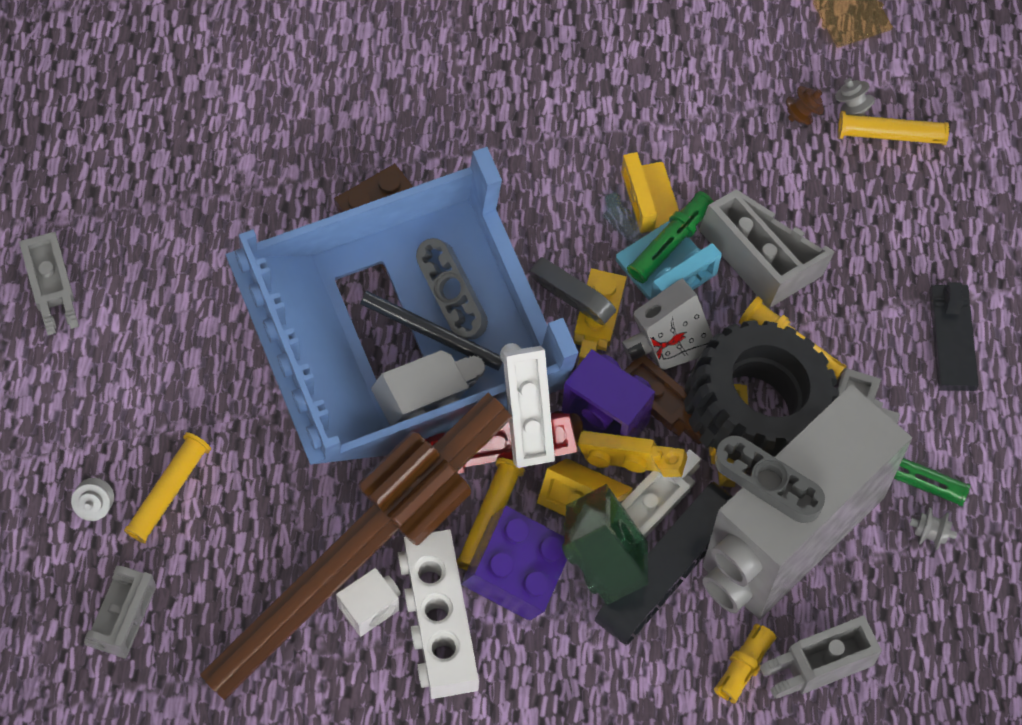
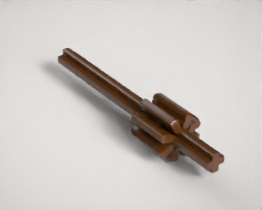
[200,392,513,700]

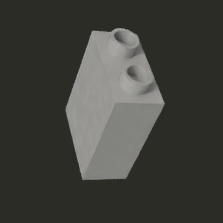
[702,384,913,620]

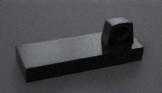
[929,282,979,391]

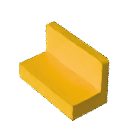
[621,152,679,234]
[537,459,633,534]

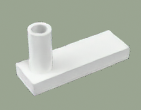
[500,343,555,468]

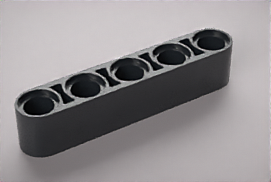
[594,481,733,646]

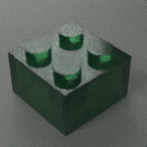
[562,484,648,605]

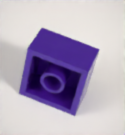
[562,349,655,437]
[461,506,575,620]

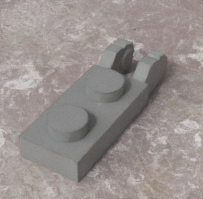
[19,232,79,335]

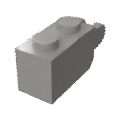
[371,350,486,426]
[760,615,882,699]

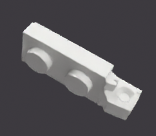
[613,449,701,545]

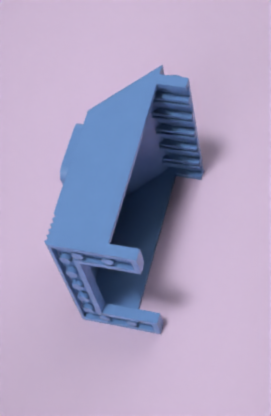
[225,147,579,465]

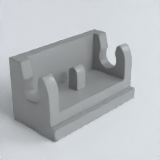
[84,565,156,659]

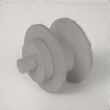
[835,78,875,116]
[71,478,114,521]
[910,507,957,550]

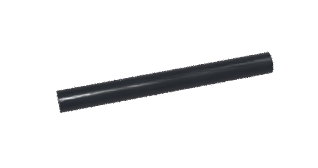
[360,291,503,371]

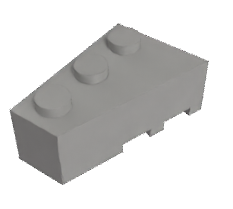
[699,189,835,308]

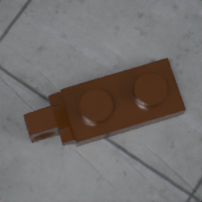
[624,355,702,445]

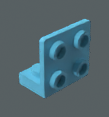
[616,220,722,300]

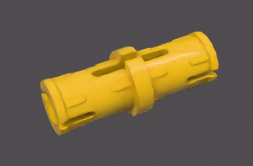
[714,624,777,704]

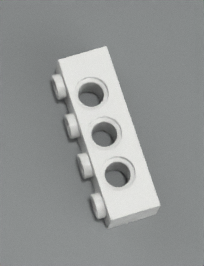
[398,529,479,699]

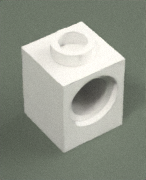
[336,567,401,637]

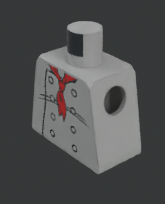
[622,278,713,369]

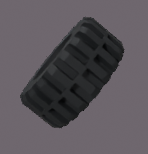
[684,320,839,470]

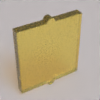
[813,0,893,48]

